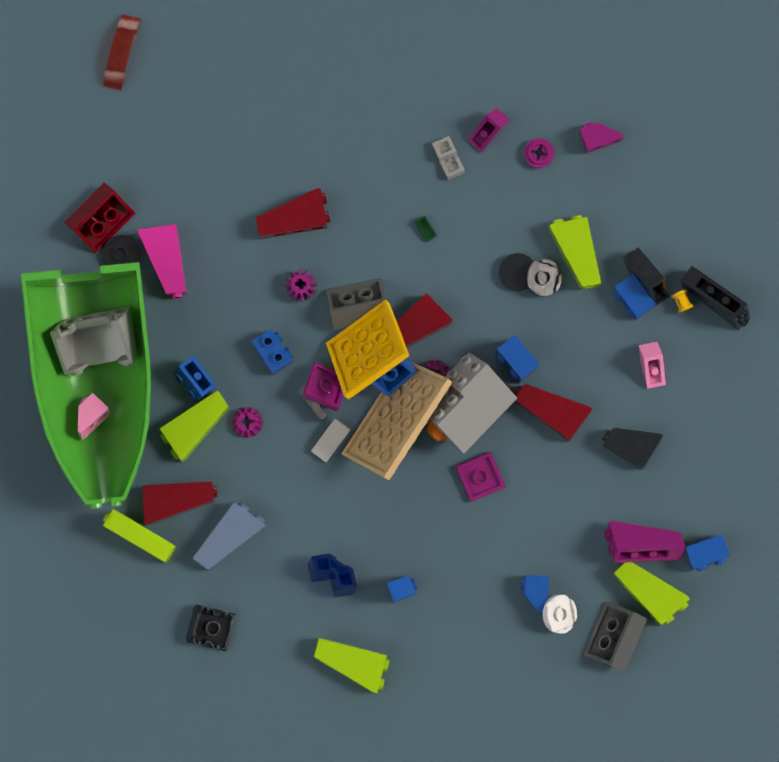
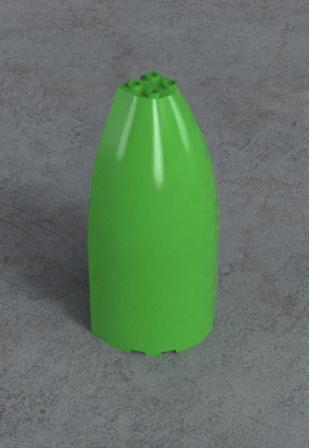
[21,262,151,509]

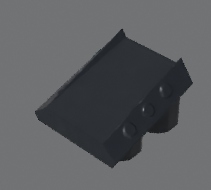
[186,604,236,652]

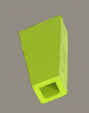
[549,215,601,290]
[160,390,230,462]
[103,509,177,563]
[613,562,690,626]
[314,638,390,693]

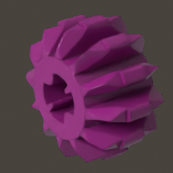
[285,269,317,302]

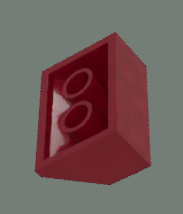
[64,182,136,253]

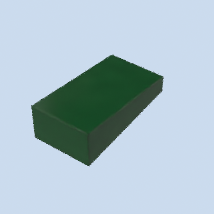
[415,216,437,242]

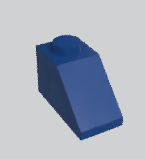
[520,575,549,616]
[387,576,418,603]

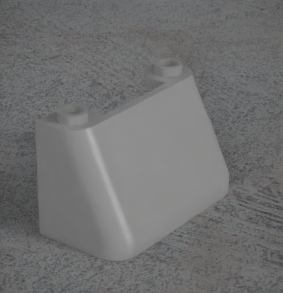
[50,307,137,376]

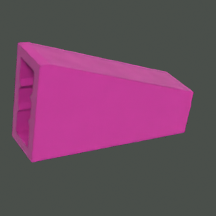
[138,224,187,299]

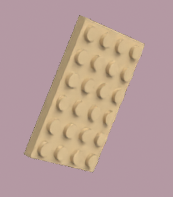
[341,362,452,480]

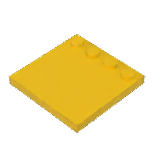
[326,300,409,400]

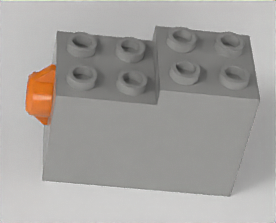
[427,353,517,454]

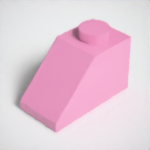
[639,342,666,389]
[78,393,110,441]

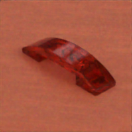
[103,14,141,91]

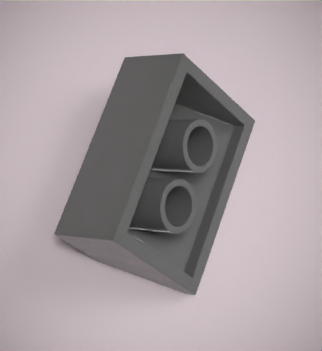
[326,278,387,330]
[583,602,647,673]

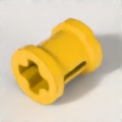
[671,289,694,313]

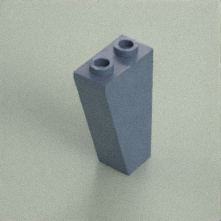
[193,502,266,571]

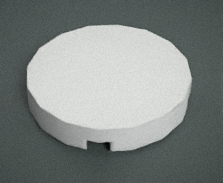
[543,595,577,634]

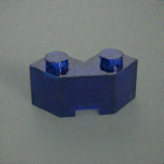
[307,553,357,598]

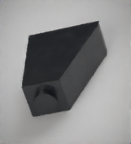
[623,247,670,307]
[602,428,663,470]

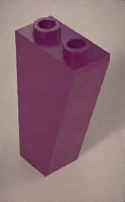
[604,521,685,563]

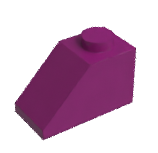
[467,107,510,153]
[579,122,623,154]

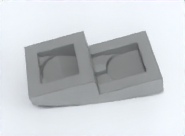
[432,136,465,180]
[311,418,351,463]

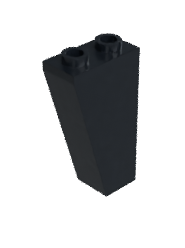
[680,266,750,331]

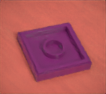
[302,362,344,412]
[455,452,506,502]

